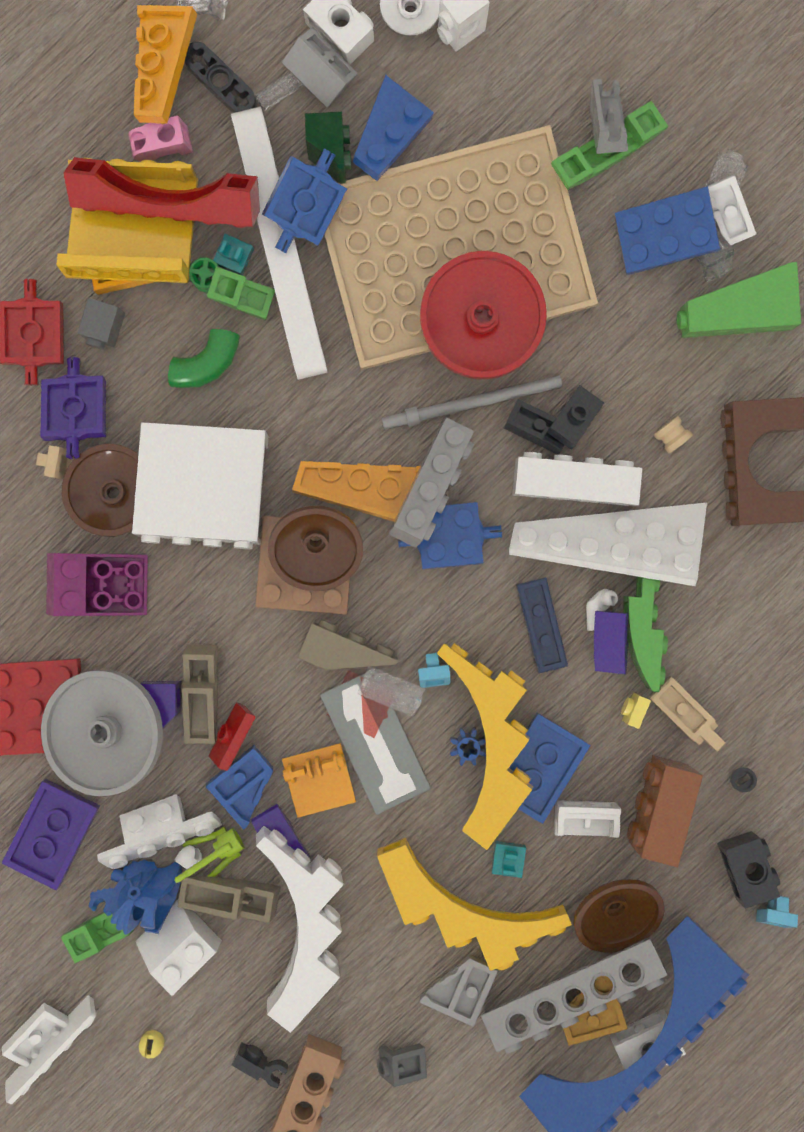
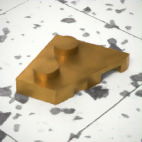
[564,976,628,1046]

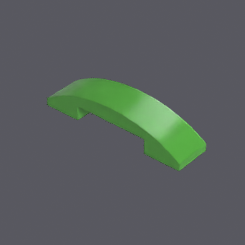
[551,101,668,190]

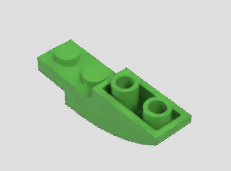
[623,576,668,692]

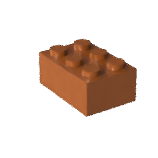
[627,755,703,868]

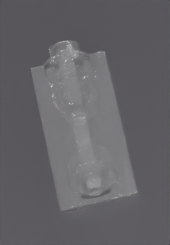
[357,666,425,717]

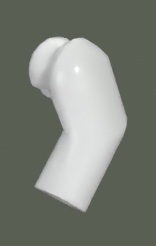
[586,589,618,631]

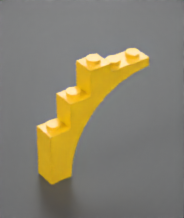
[437,643,533,850]
[377,838,572,971]

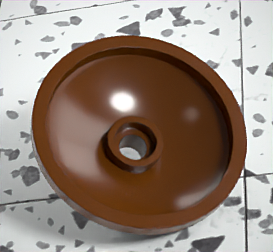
[62,444,139,537]
[268,506,363,591]
[573,879,665,953]

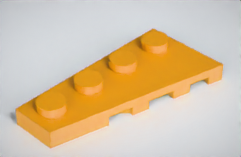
[134,5,197,124]
[292,461,421,521]

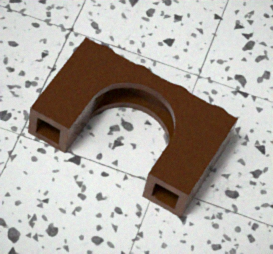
[720,397,804,526]

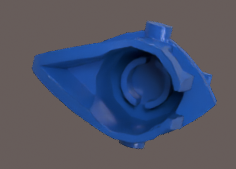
[88,859,182,935]

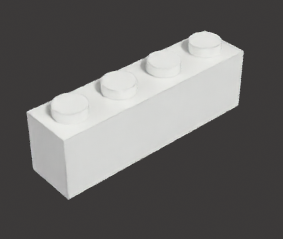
[512,452,642,506]

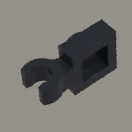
[231,1042,288,1088]

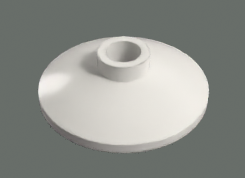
[380,0,440,36]

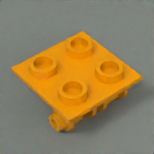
[282,743,356,818]

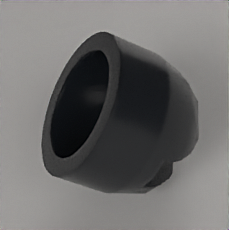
[730,767,757,792]

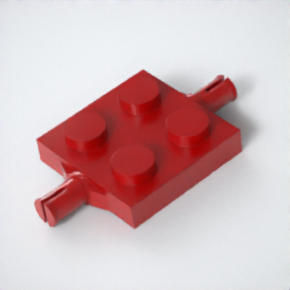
[0,279,64,386]

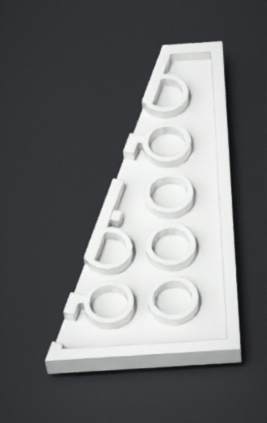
[509,502,707,586]

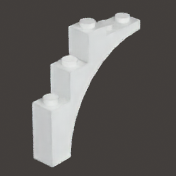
[256,826,344,1033]

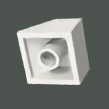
[135,898,222,996]

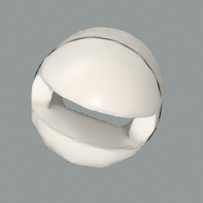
[174,845,202,869]

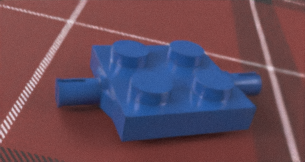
[262,149,347,254]
[398,502,502,570]

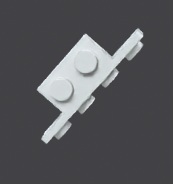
[97,794,222,869]
[2,996,96,1105]

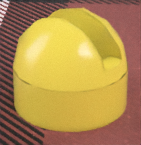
[139,1030,165,1059]

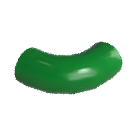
[168,329,240,388]

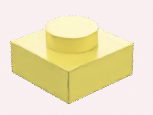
[621,692,651,729]

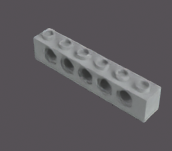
[481,937,667,1054]

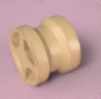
[653,416,693,454]

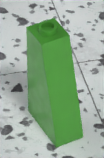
[676,262,801,338]

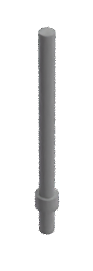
[381,375,562,430]

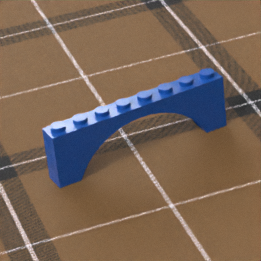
[519,916,749,1132]

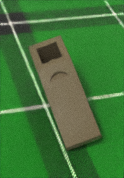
[297,619,398,670]

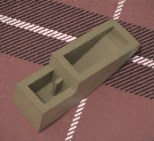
[182,645,218,744]
[177,876,280,923]

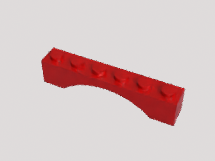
[63,157,260,228]

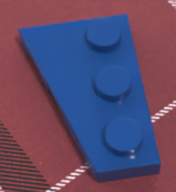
[353,75,434,181]

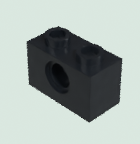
[717,831,780,909]

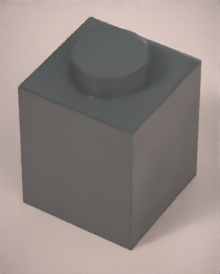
[78,298,125,350]

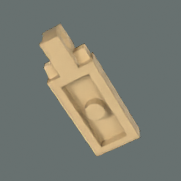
[648,676,725,752]

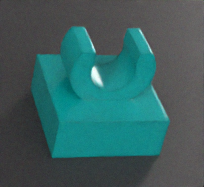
[213,234,254,276]
[491,841,526,878]

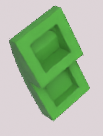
[207,267,275,320]
[61,912,134,963]

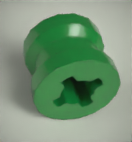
[189,257,218,294]

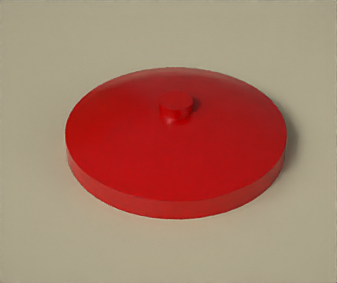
[420,251,547,379]

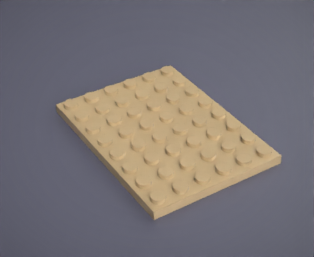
[324,125,598,370]

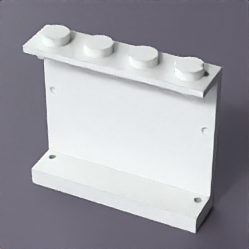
[132,422,269,549]

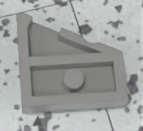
[420,955,498,1027]

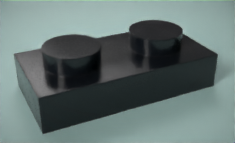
[504,399,564,455]

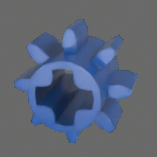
[450,728,486,766]

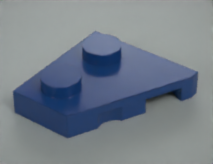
[206,745,273,830]

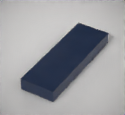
[516,577,568,674]

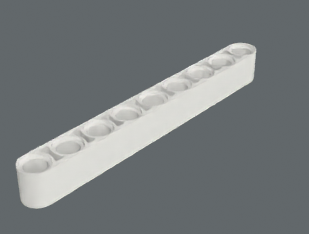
[231,106,328,380]

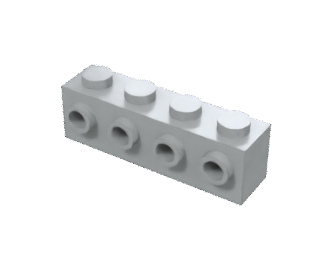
[388,417,474,548]

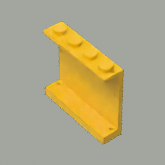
[56,158,198,283]

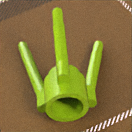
[174,826,245,883]

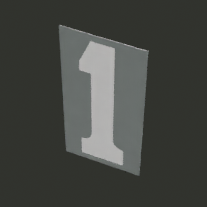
[320,669,431,815]

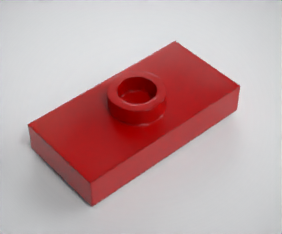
[208,702,256,771]

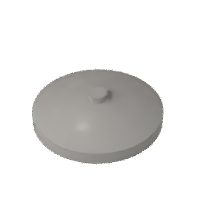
[41,670,163,796]

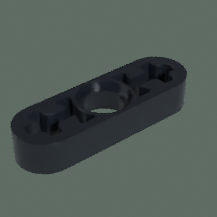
[185,42,257,113]

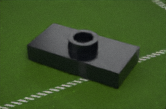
[547,385,604,450]

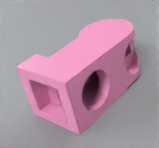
[128,115,193,162]

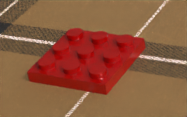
[0,658,81,756]

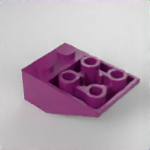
[46,553,148,616]

